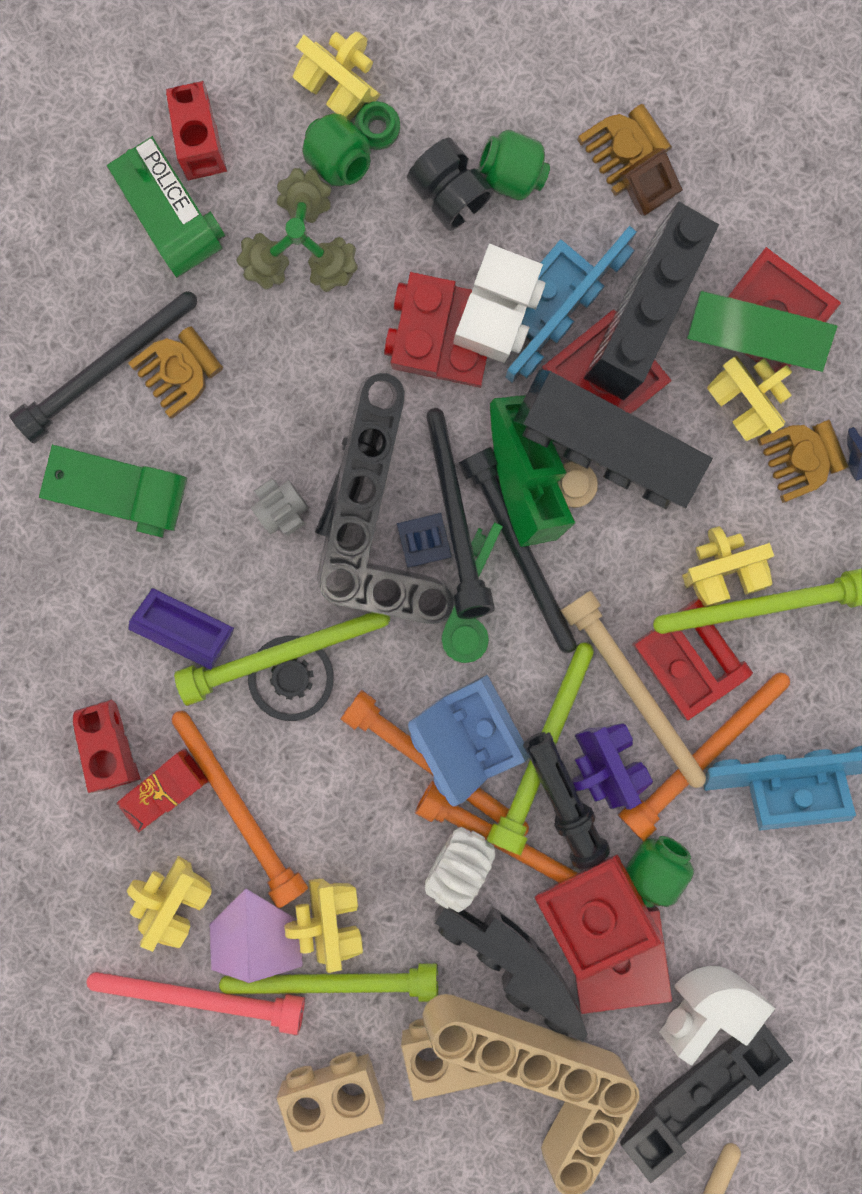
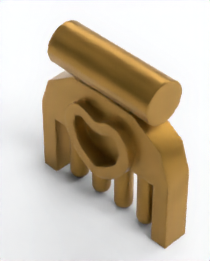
[577,104,672,196]
[128,326,223,419]
[757,419,849,503]

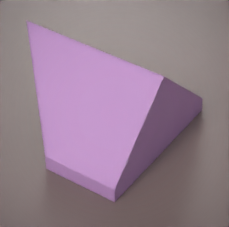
[210,889,303,983]

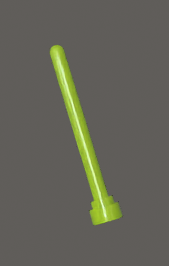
[653,568,862,634]
[174,612,390,706]
[486,642,594,856]
[219,963,438,1002]

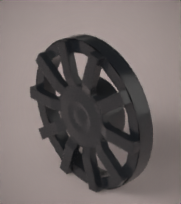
[248,635,334,721]

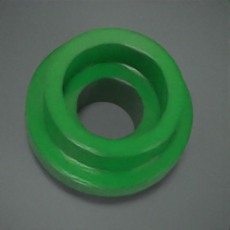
[354,101,400,150]

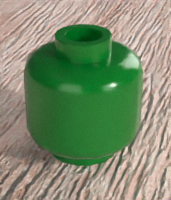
[302,113,371,187]
[478,129,550,201]
[625,836,694,908]

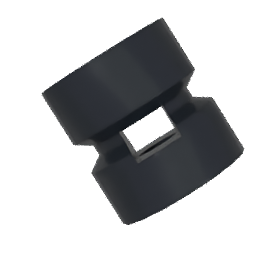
[407,137,494,231]

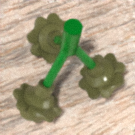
[236,168,358,292]

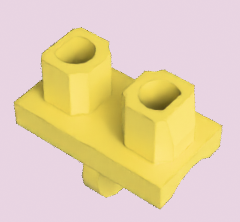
[292,32,381,121]
[707,356,792,441]
[682,526,774,607]
[127,856,212,952]
[284,878,363,973]

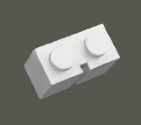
[453,244,546,363]

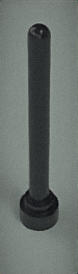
[9,291,197,444]
[426,408,495,619]
[458,447,576,653]

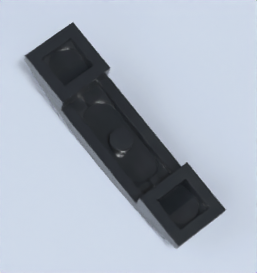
[619,1024,793,1183]

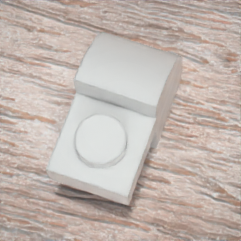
[659,966,775,1066]

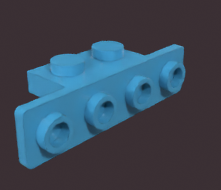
[505,226,637,383]
[703,746,862,831]

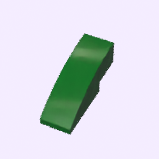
[686,291,837,372]
[490,395,575,547]

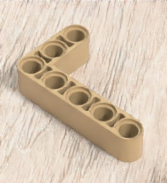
[422,994,640,1194]

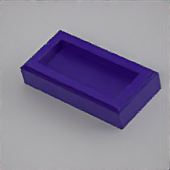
[128,588,234,670]

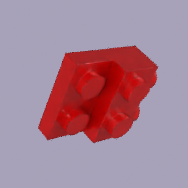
[384,272,487,388]

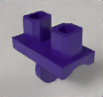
[572,723,653,809]

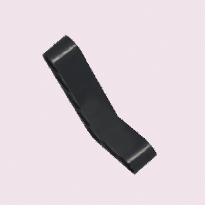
[317,373,454,624]

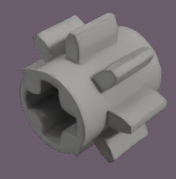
[251,478,309,536]

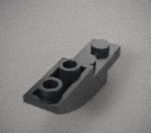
[435,905,588,1042]

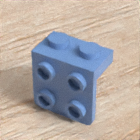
[408,675,529,806]

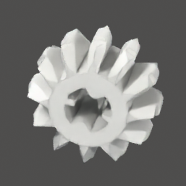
[425,827,495,913]

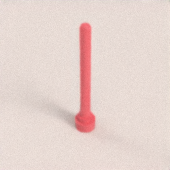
[86,972,305,1035]

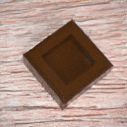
[619,148,683,216]

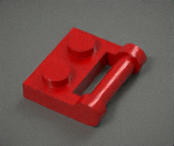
[632,598,753,721]

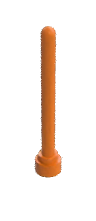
[618,672,790,842]
[340,690,529,836]
[172,711,309,909]
[415,781,578,883]

